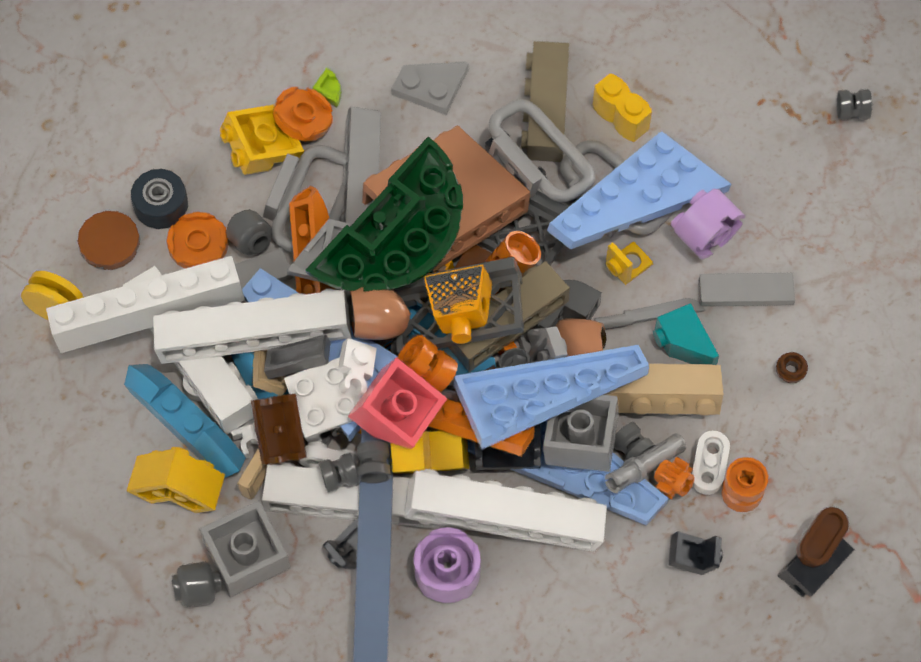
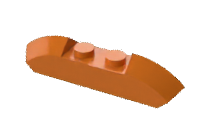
[289,186,336,295]

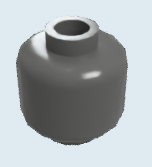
[226,209,272,256]
[172,562,222,607]

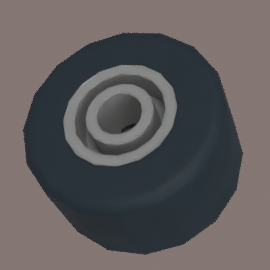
[131,168,188,229]

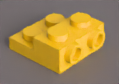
[220,104,304,175]

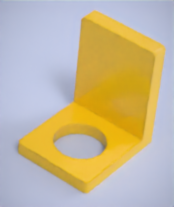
[605,242,653,285]

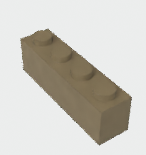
[521,41,569,162]
[445,261,570,372]

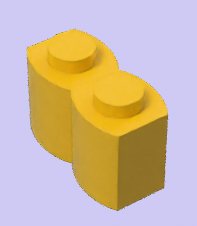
[592,73,652,142]

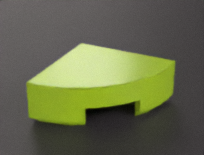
[312,67,341,108]

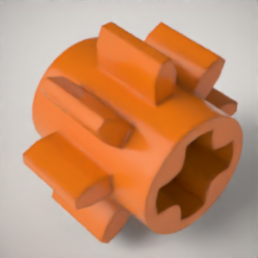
[654,456,695,499]

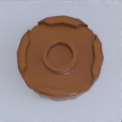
[77,211,140,270]

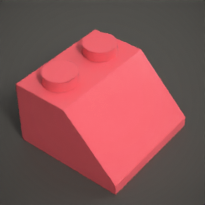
[348,357,447,449]

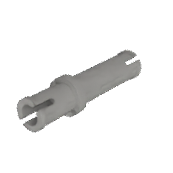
[605,433,686,493]

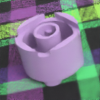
[671,189,745,259]
[414,527,481,603]

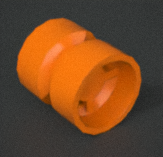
[485,231,541,275]
[398,335,458,392]
[721,457,768,512]

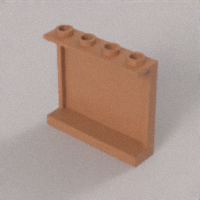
[362,125,530,271]

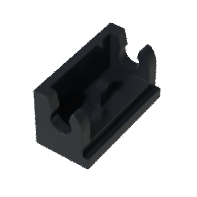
[475,423,541,470]
[777,539,855,597]

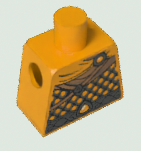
[424,264,492,344]

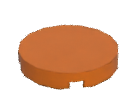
[273,87,333,141]
[166,212,229,269]

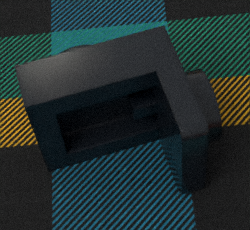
[323,518,358,569]
[668,531,723,575]

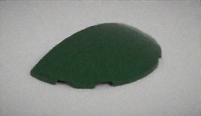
[305,136,463,292]

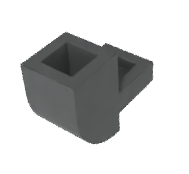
[537,280,602,328]

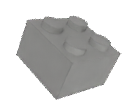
[543,395,619,472]
[200,500,290,597]

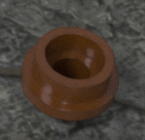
[776,352,808,383]

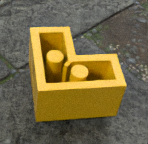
[391,430,469,474]
[126,447,225,513]

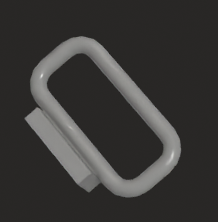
[489,100,595,202]
[560,140,673,238]
[263,145,347,253]

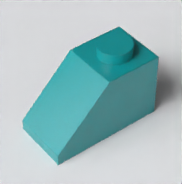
[653,303,719,365]

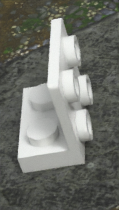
[284,357,360,443]

